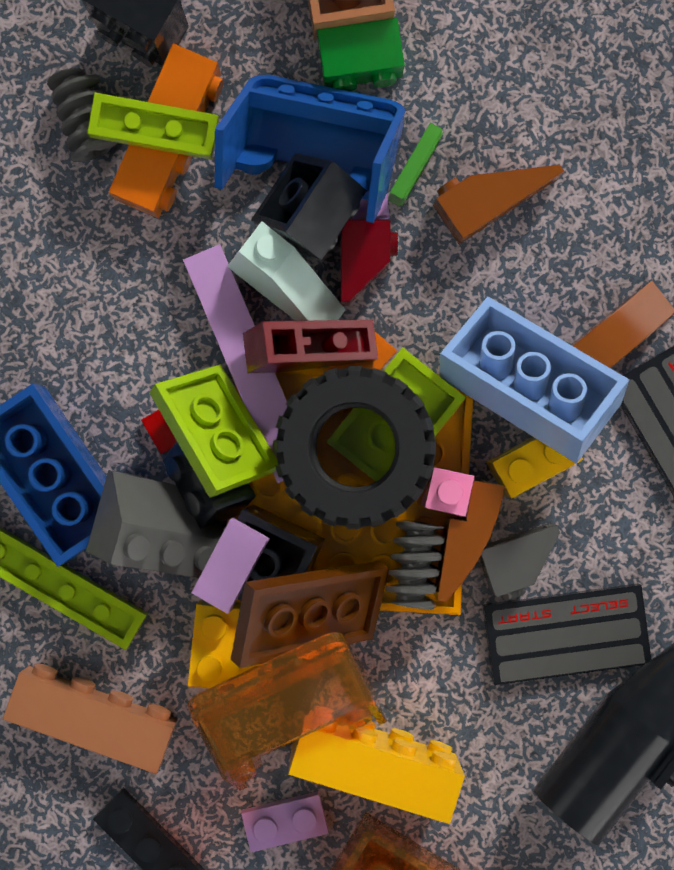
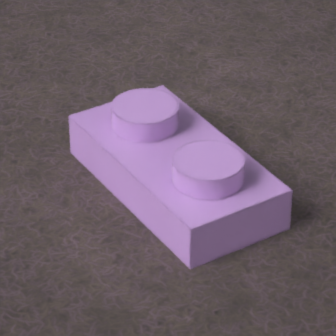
[241,791,328,852]

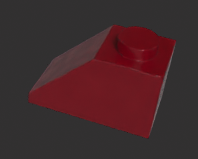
[341,220,398,306]

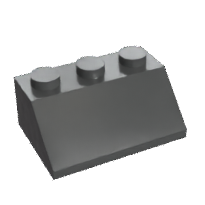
[86,470,224,578]

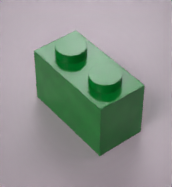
[317,18,405,91]

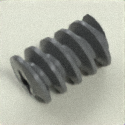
[47,68,118,162]
[385,520,446,609]

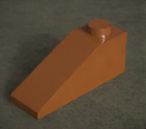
[433,164,564,245]

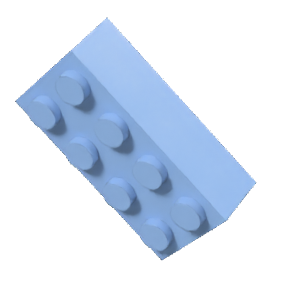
[439,297,629,464]

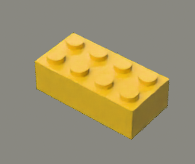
[288,705,465,824]

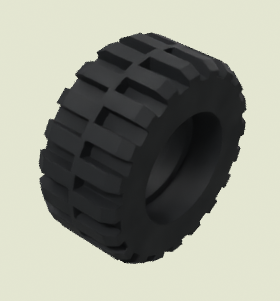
[273,366,436,529]

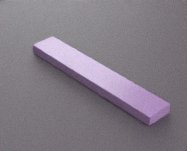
[183,244,287,483]

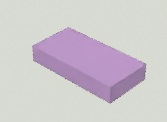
[191,518,270,614]

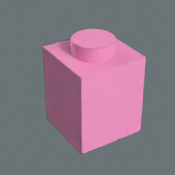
[421,467,474,517]

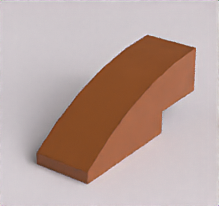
[571,280,674,368]
[434,480,505,602]

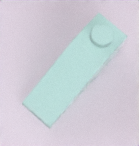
[227,221,346,321]

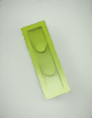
[87,92,219,160]

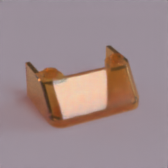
[187,632,387,791]

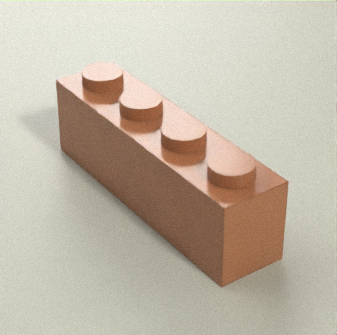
[3,663,178,774]

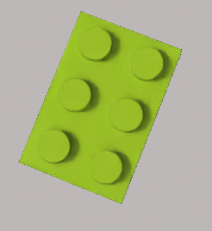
[327,347,466,481]
[149,364,278,498]

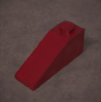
[243,320,378,374]

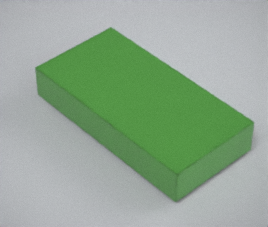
[388,122,443,207]

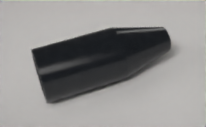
[533,643,674,846]

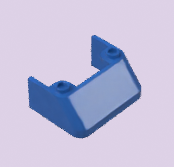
[214,75,405,223]

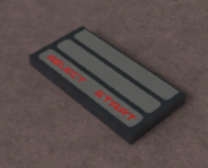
[620,345,674,497]
[482,583,652,685]

